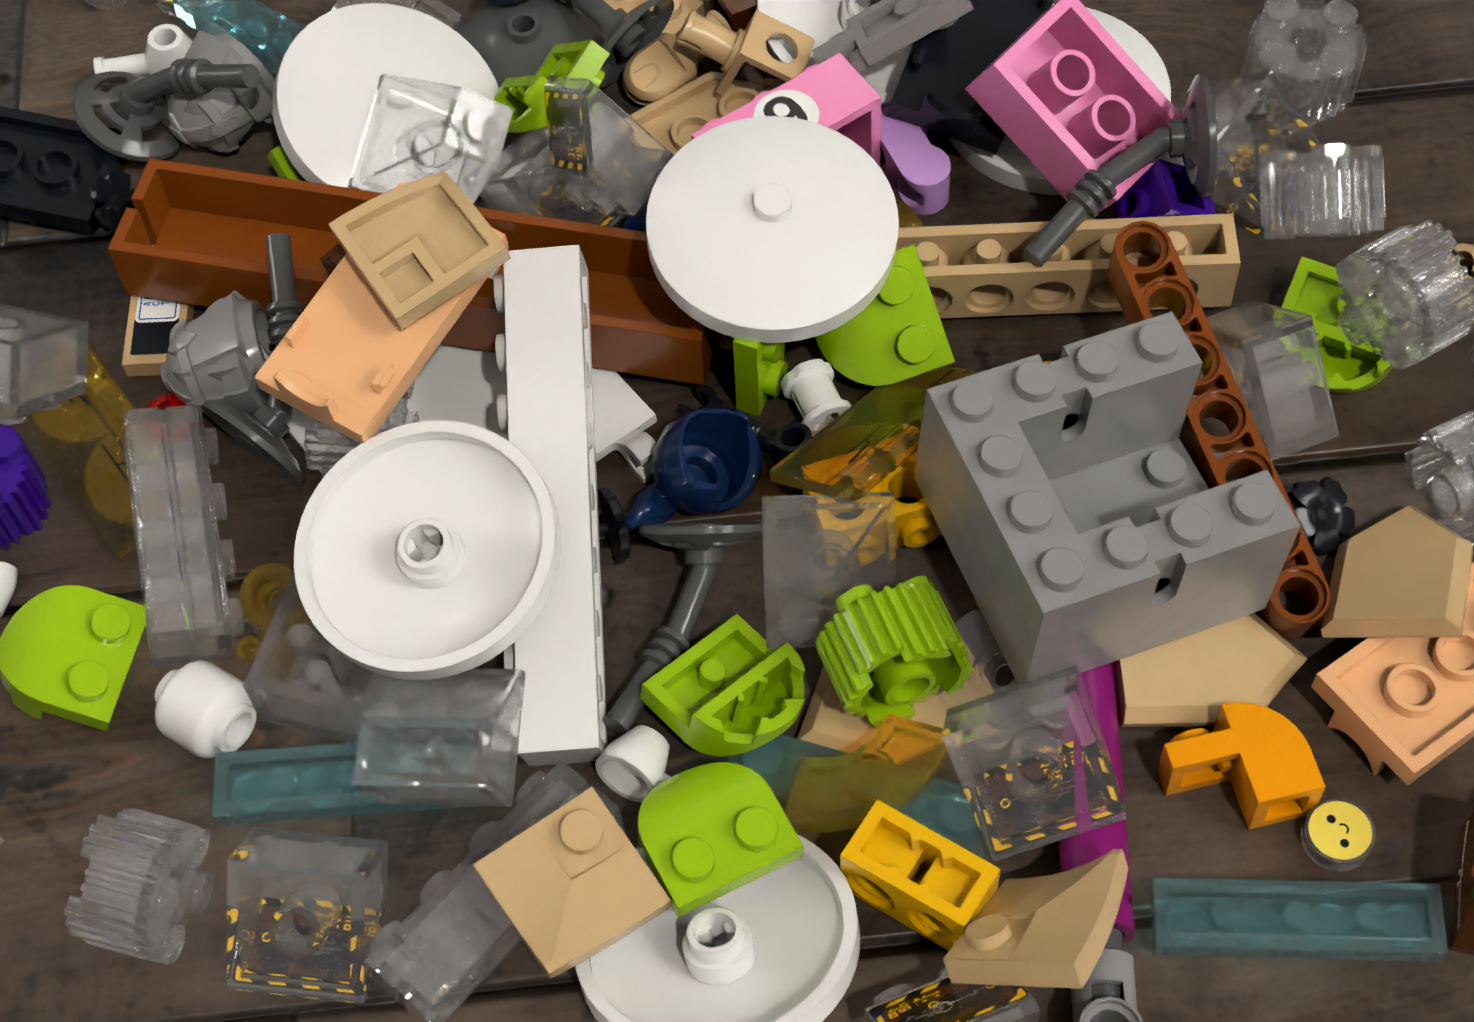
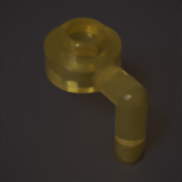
[236,563,306,674]

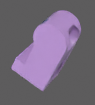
[881,105,951,215]

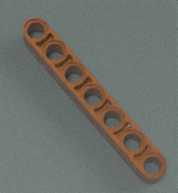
[1107,221,1331,640]

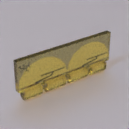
[0,343,196,558]
[769,365,978,500]

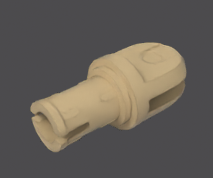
[622,10,732,106]

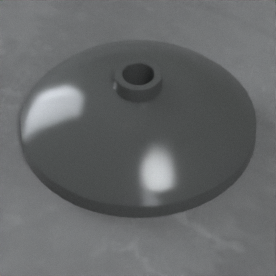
[456,0,605,108]

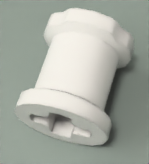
[780,359,855,442]

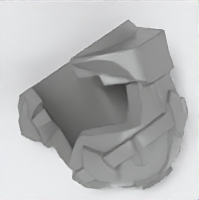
[164,30,275,152]
[161,290,276,416]

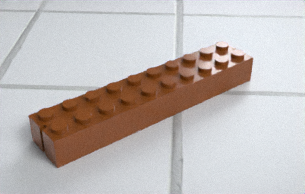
[108,158,717,385]

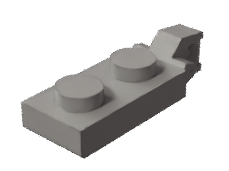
[812,0,974,73]

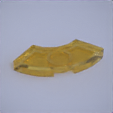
[785,714,954,832]

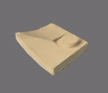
[328,172,511,330]
[473,787,671,979]
[943,849,1129,989]

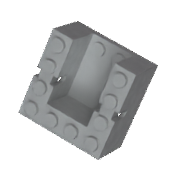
[914,311,1301,693]

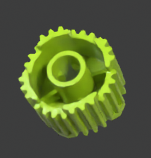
[815,576,973,729]

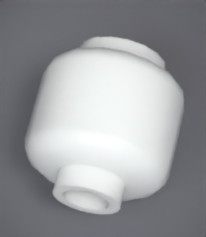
[154,660,257,759]

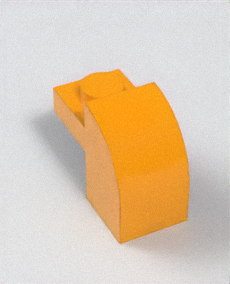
[1157,702,1326,830]

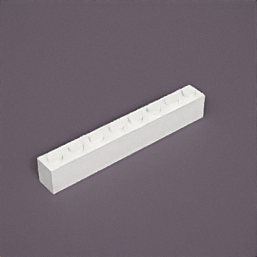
[494,244,608,766]

